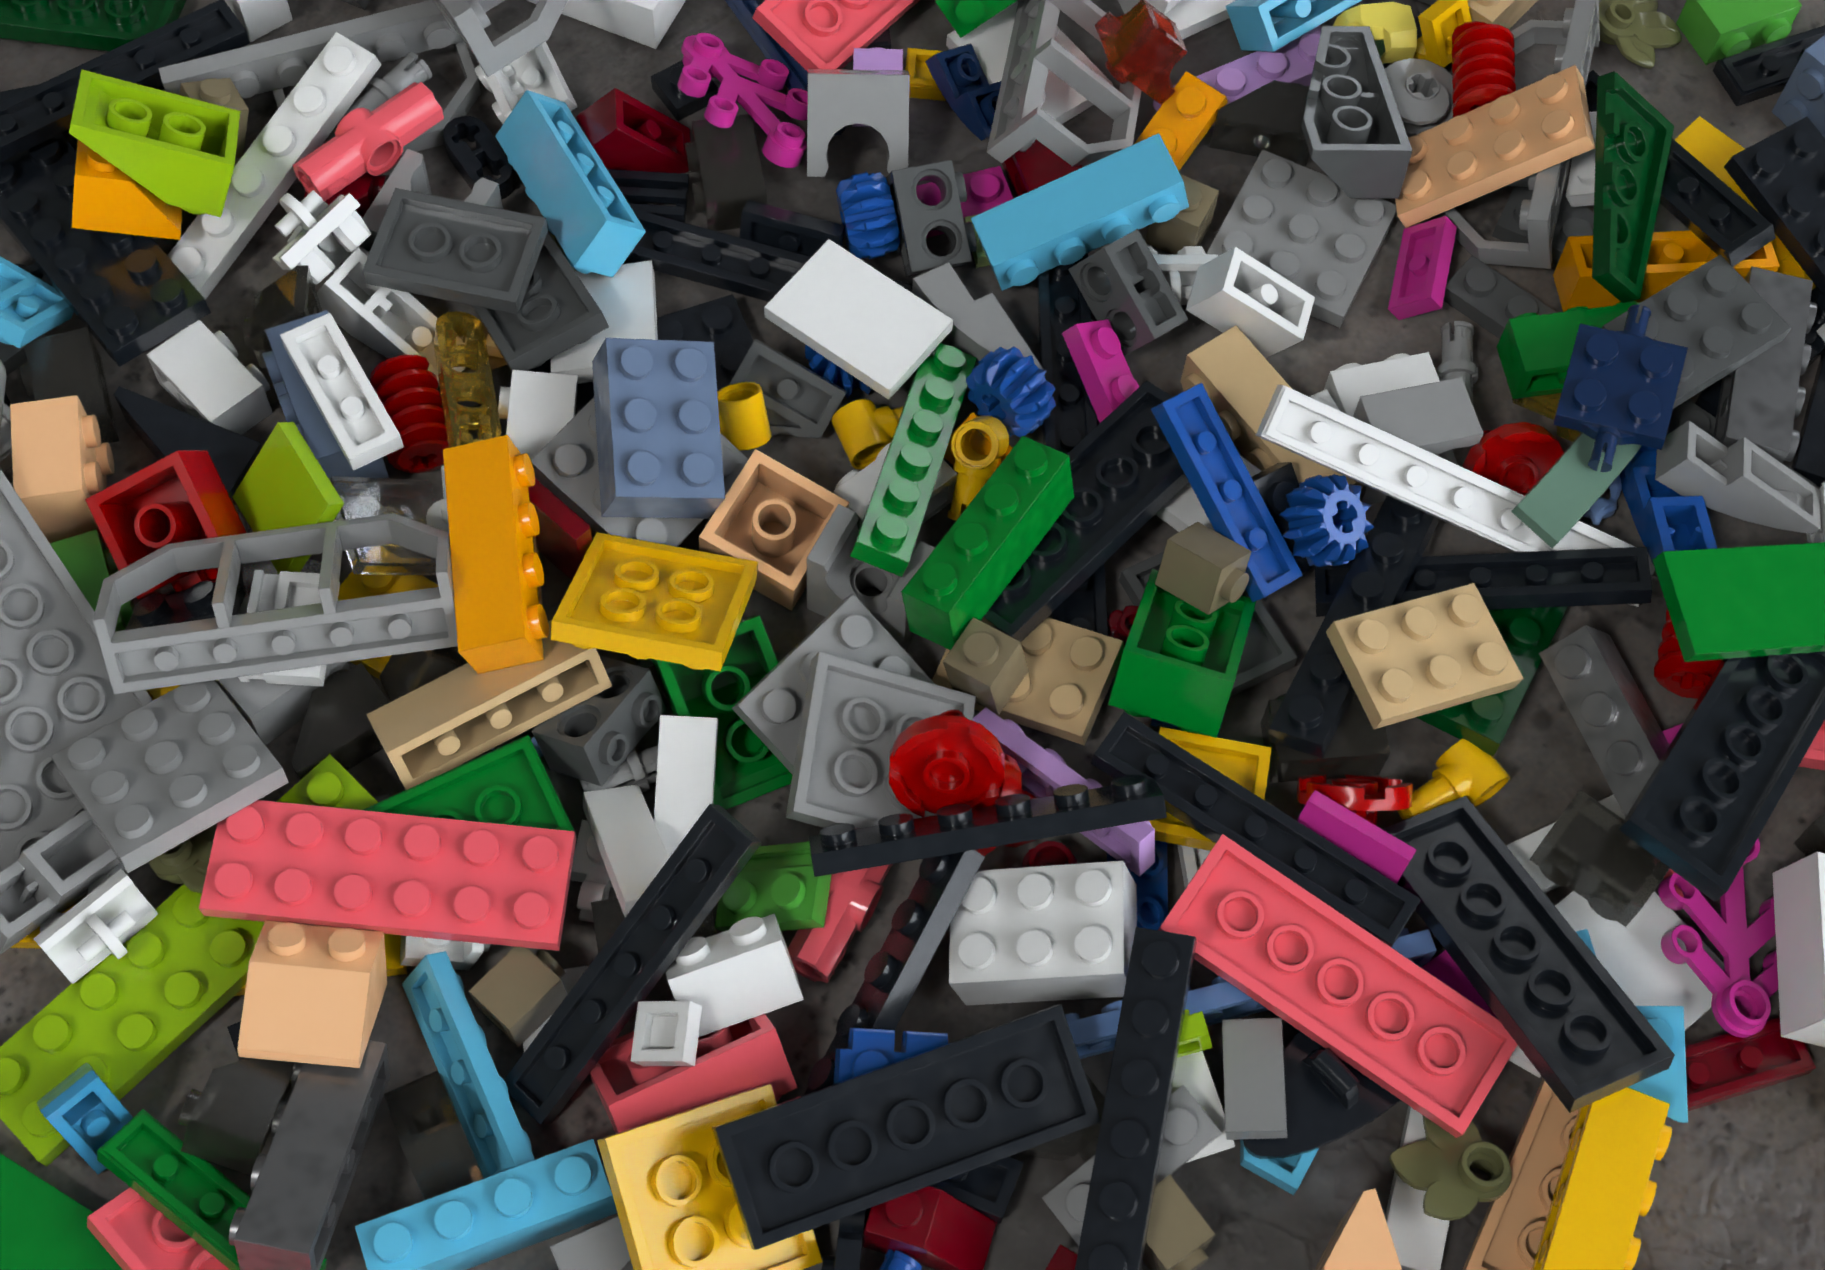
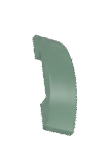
[1511,431,1642,548]

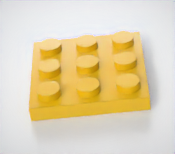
[551,532,758,672]
[597,1084,822,1270]

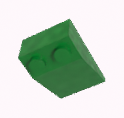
[1108,569,1256,738]
[651,615,792,810]

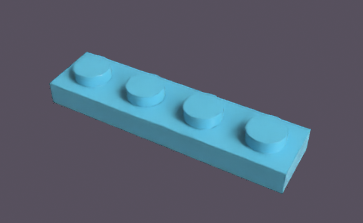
[402,951,535,1179]

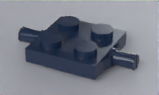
[1553,304,1688,472]

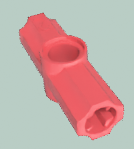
[293,82,444,202]
[788,864,893,983]

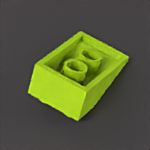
[69,69,240,217]

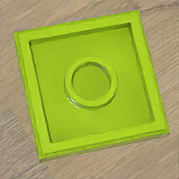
[232,422,344,574]

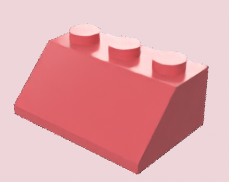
[589,1014,798,1133]

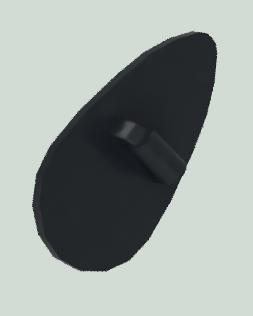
[1243,1031,1401,1159]

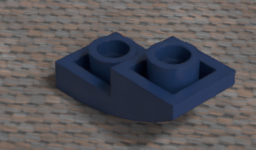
[925,43,1001,141]

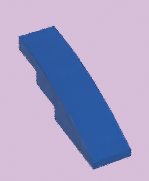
[1620,446,1717,565]

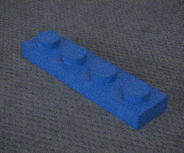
[1151,383,1303,602]

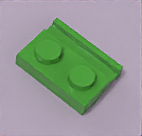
[715,841,832,932]

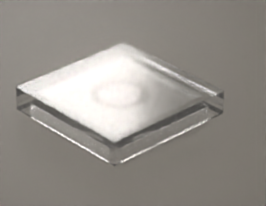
[330,476,438,575]

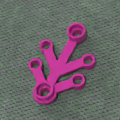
[677,33,808,168]
[1658,838,1778,1038]

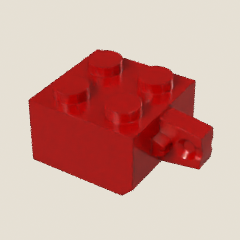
[85,450,247,599]

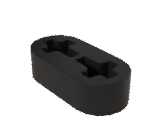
[443,116,516,200]

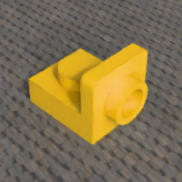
[1413,0,1472,67]

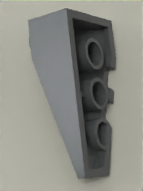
[1301,26,1413,200]

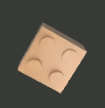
[10,395,114,543]
[699,449,849,611]

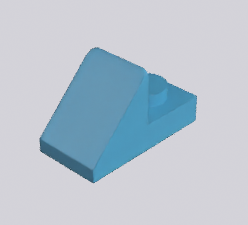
[37,1062,133,1175]

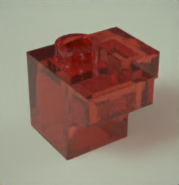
[1095,0,1188,105]

